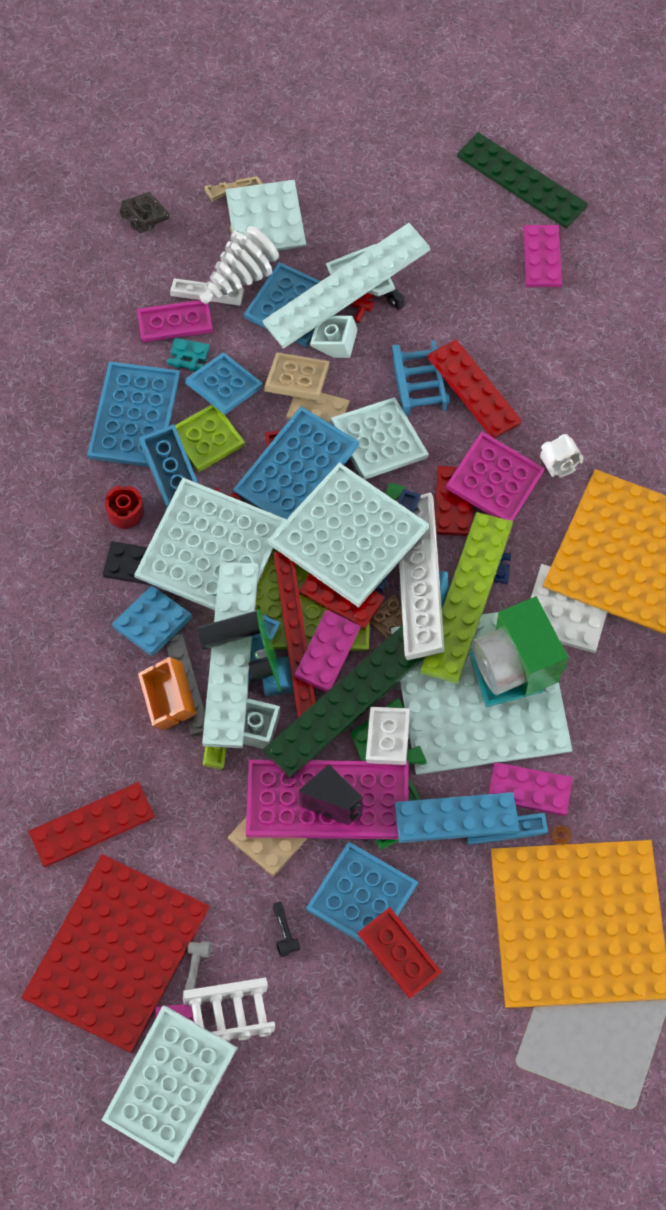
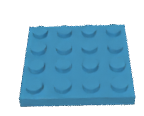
[244,262,321,347]
[306,841,418,946]

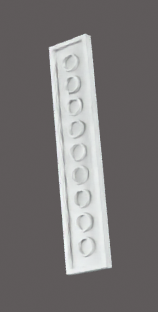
[396,493,445,660]

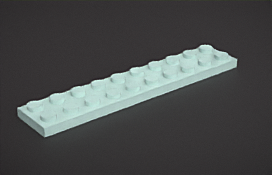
[262,223,430,349]
[202,562,259,748]

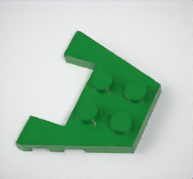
[350,698,427,766]

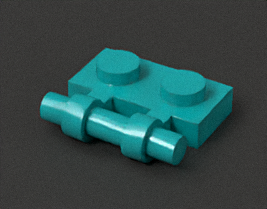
[167,338,210,372]

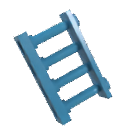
[392,340,450,416]

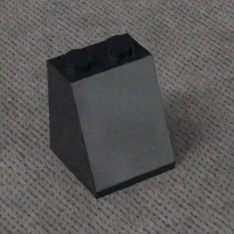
[299,764,363,825]

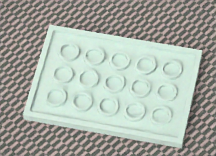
[102,1005,238,1164]

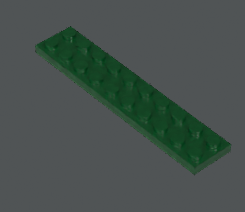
[263,625,425,779]

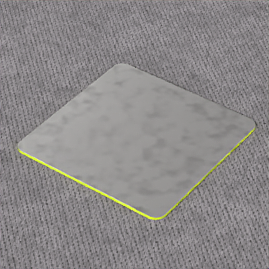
[516,1000,666,1109]

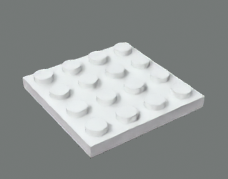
[531,564,607,653]

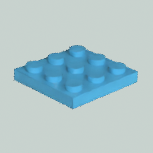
[185,352,263,415]
[112,585,193,657]

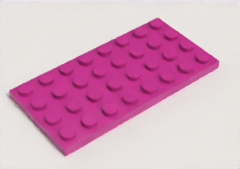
[246,760,409,839]

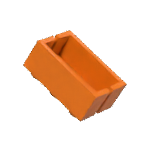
[138,657,197,730]

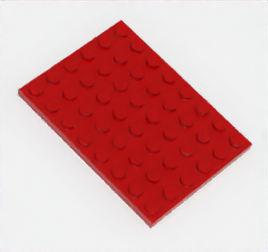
[21,854,210,1054]

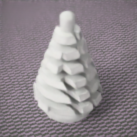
[200,226,279,304]

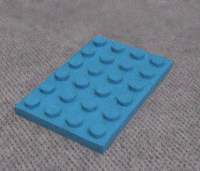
[87,361,181,467]
[233,406,360,519]

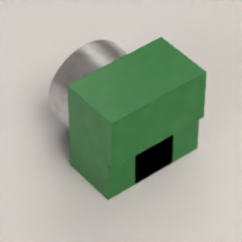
[472,596,569,697]

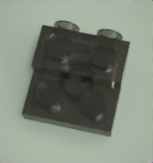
[119,192,170,233]

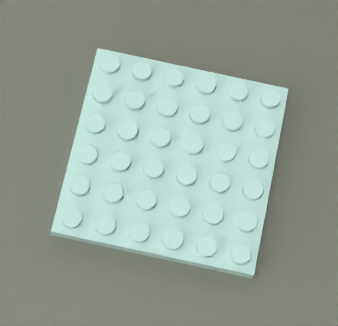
[268,463,429,607]
[134,478,287,610]

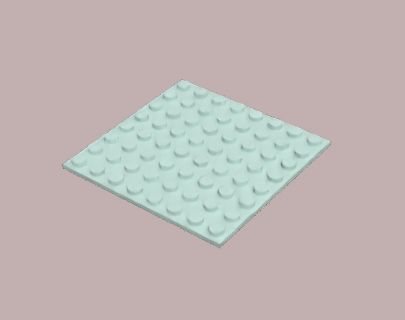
[391,606,573,775]

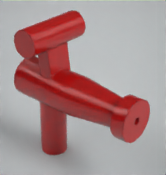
[349,293,374,323]

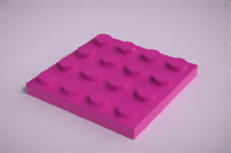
[445,431,545,521]

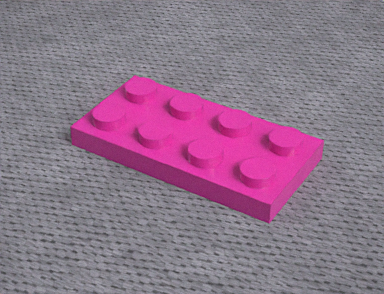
[523,225,562,287]
[137,300,213,343]
[294,609,361,692]
[489,762,573,816]

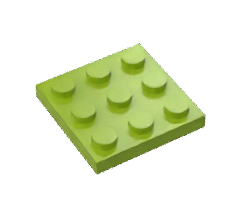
[175,405,245,473]

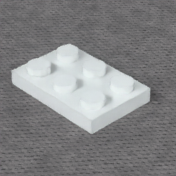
[366,707,410,765]

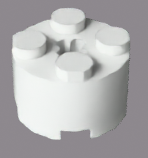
[540,434,584,478]

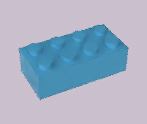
[139,424,198,510]

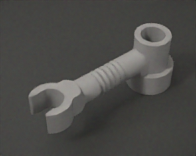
[185,941,211,990]

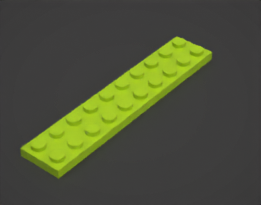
[421,512,513,684]

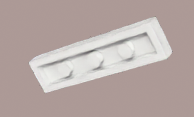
[170,278,244,306]

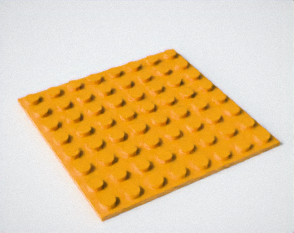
[542,469,666,635]
[491,840,666,1008]

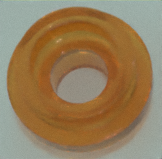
[551,825,572,845]

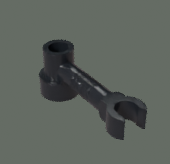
[273,901,300,958]

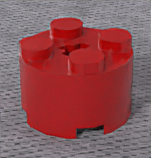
[105,485,144,529]

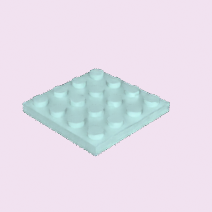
[226,180,306,251]
[330,397,429,480]

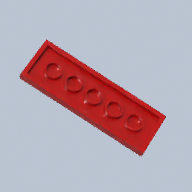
[427,339,522,439]
[28,782,155,868]

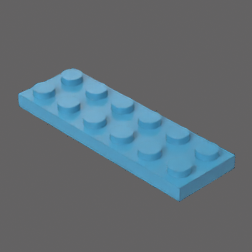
[394,792,520,843]

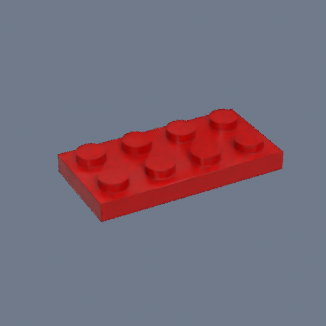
[435,466,473,536]
[299,574,384,631]
[357,907,442,999]

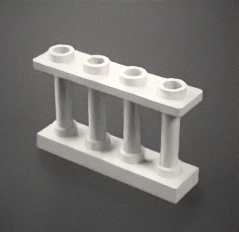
[183,978,275,1042]

